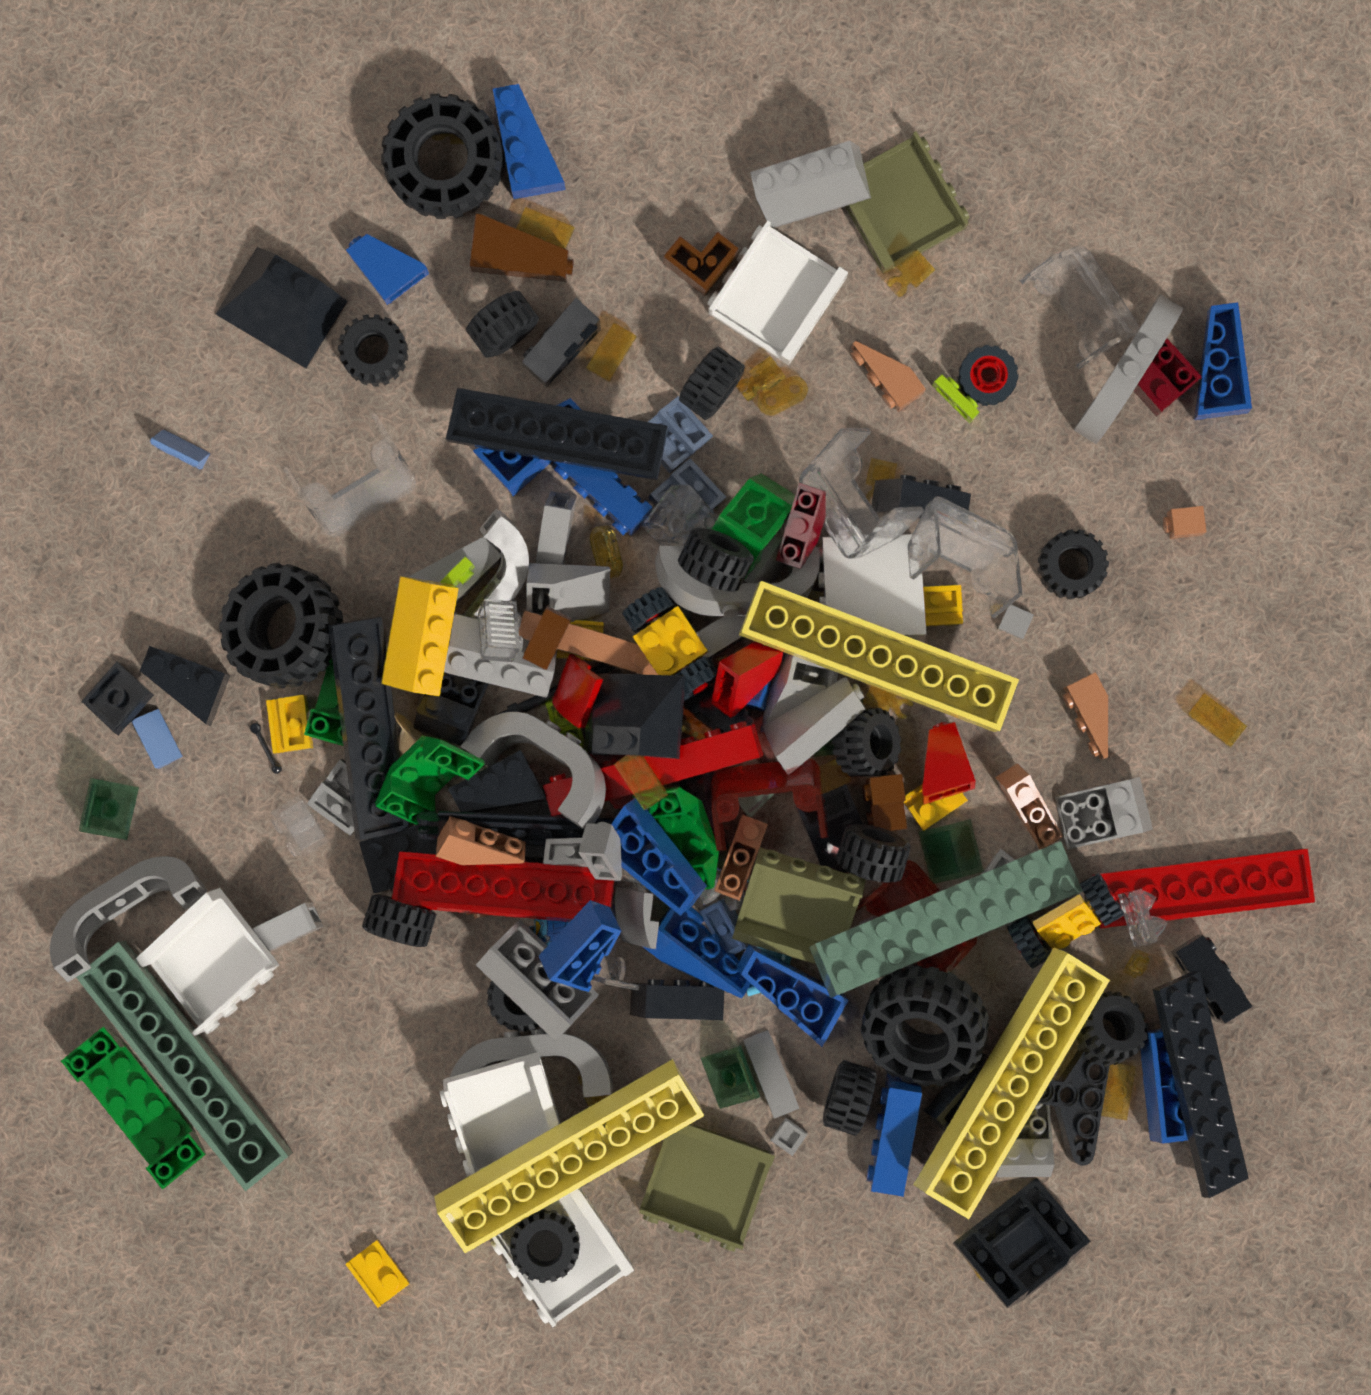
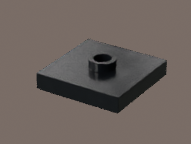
[81,661,154,736]

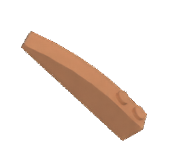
[516,611,658,675]

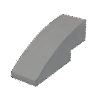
[743,1030,800,1119]

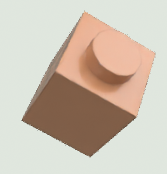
[1163,506,1207,539]

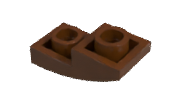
[522,606,572,670]

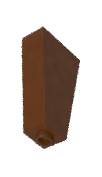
[470,214,574,282]

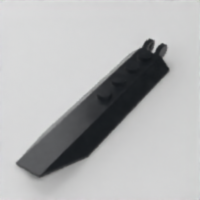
[417,811,614,860]

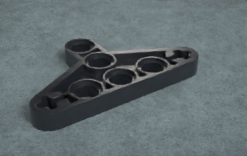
[1038,1050,1110,1166]

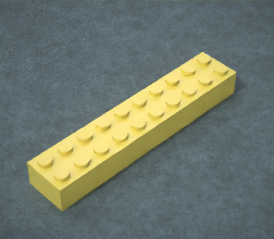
[739,581,1019,732]
[913,948,1110,1219]
[434,1059,704,1253]

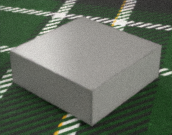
[998,604,1034,640]
[770,1117,808,1156]

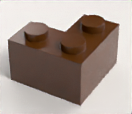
[663,232,739,297]
[862,774,907,831]

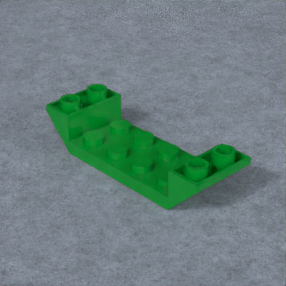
[61,1026,206,1190]

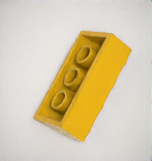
[381,576,459,696]

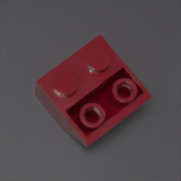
[1133,338,1201,417]

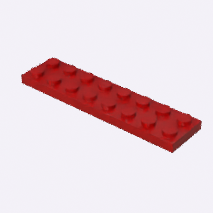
[1092,849,1315,929]
[392,852,614,922]

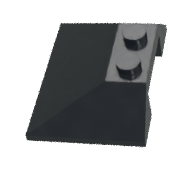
[215,247,348,369]
[584,673,686,759]
[953,1178,1091,1308]

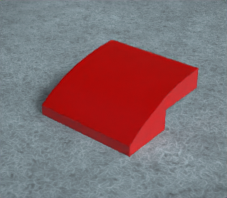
[552,654,603,728]

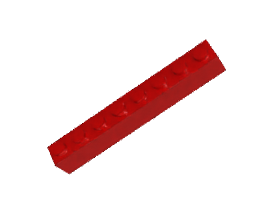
[543,721,763,816]

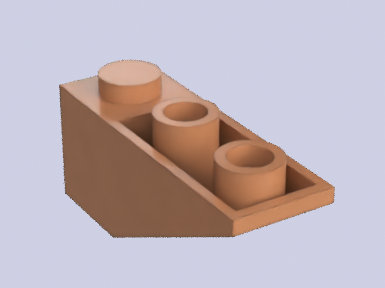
[851,341,926,412]
[1062,672,1108,760]
[995,763,1063,850]
[714,815,768,901]
[436,816,526,865]

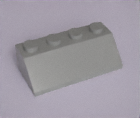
[750,141,871,228]
[444,613,557,698]
[476,919,599,1041]

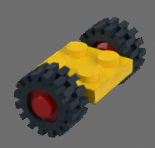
[622,587,718,701]
[1007,873,1125,969]

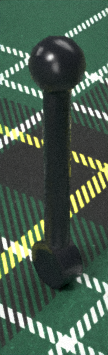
[250,723,282,774]

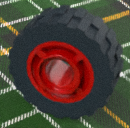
[958,345,1019,406]

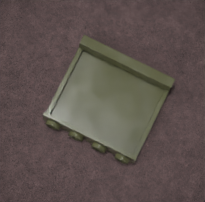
[845,131,969,274]
[732,848,866,964]
[639,1124,775,1252]

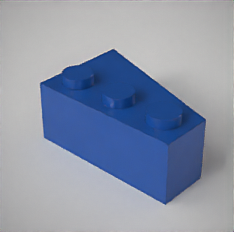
[539,900,621,992]

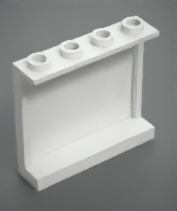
[707,220,848,366]
[818,534,926,643]
[136,888,280,1036]
[440,1052,561,1177]
[490,1187,635,1327]

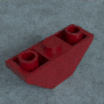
[776,483,826,569]

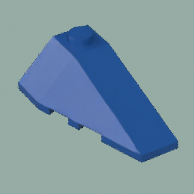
[643,907,751,998]

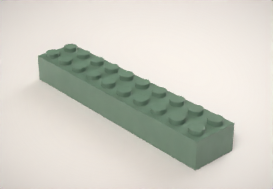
[809,841,1083,998]
[76,941,293,1191]

